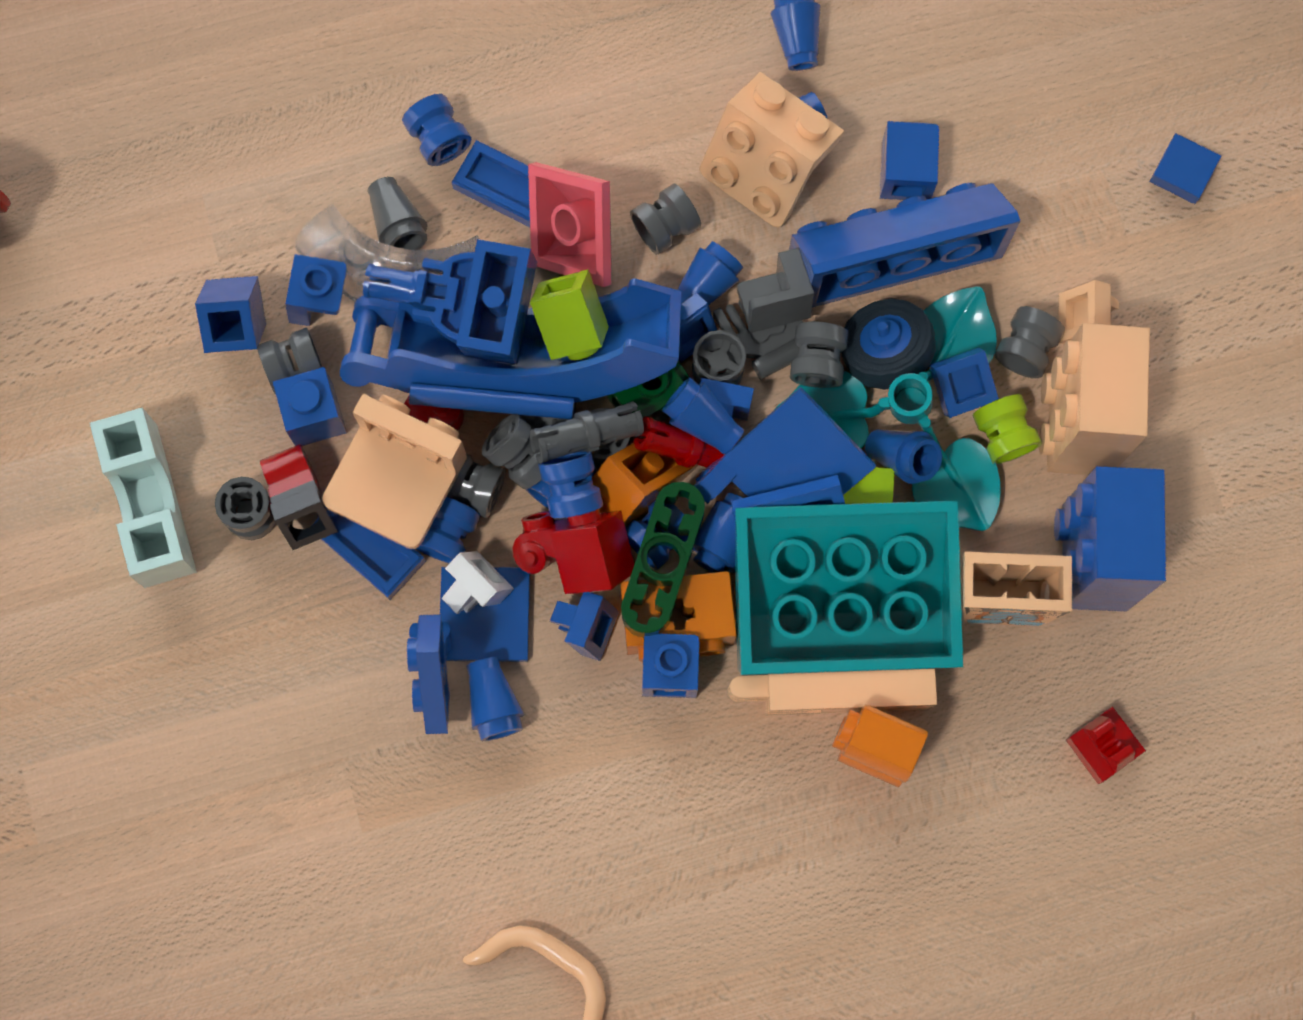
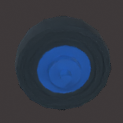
[841,298,936,390]

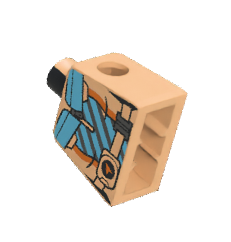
[963,552,1072,626]

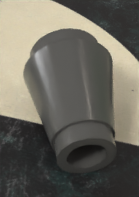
[368,177,427,257]

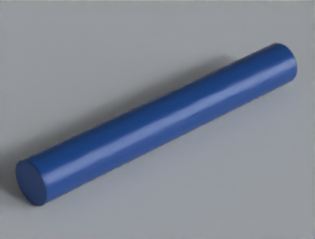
[409,383,574,419]

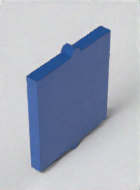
[440,567,530,662]

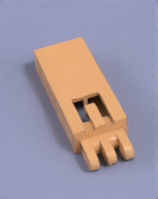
[727,669,937,715]

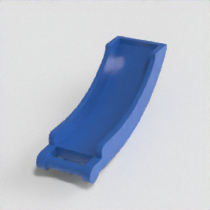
[340,278,681,403]

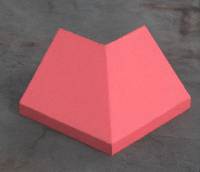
[528,162,612,287]

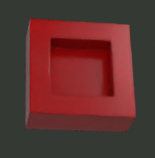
[1066,706,1146,784]

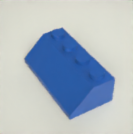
[789,183,1021,308]

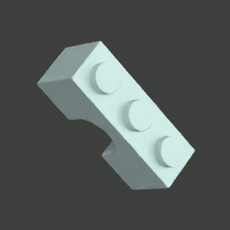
[90,408,197,588]

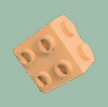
[700,72,844,227]
[322,393,467,549]

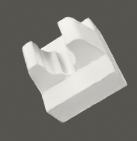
[442,551,514,614]

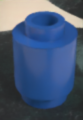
[693,493,742,573]

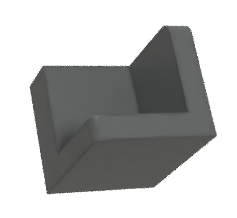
[737,248,814,333]

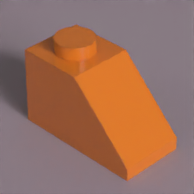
[592,437,698,527]

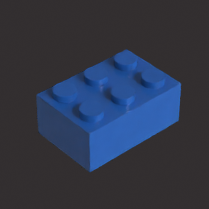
[1054,466,1166,612]

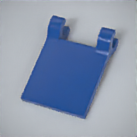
[694,387,876,504]

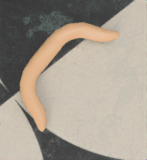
[463,925,606,1020]

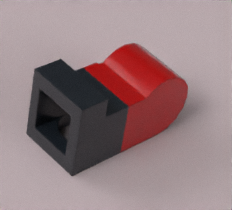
[260,444,338,550]

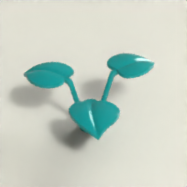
[774,287,1001,531]

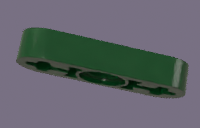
[621,482,705,638]

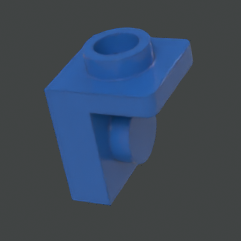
[285,254,347,326]
[642,634,699,698]

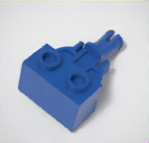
[363,239,537,365]

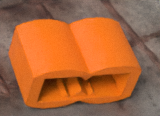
[832,704,928,788]

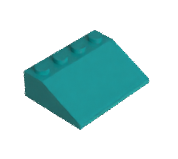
[735,501,963,675]

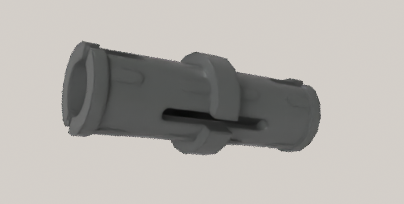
[530,401,644,464]

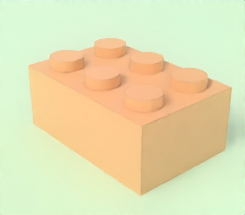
[1039,323,1150,475]

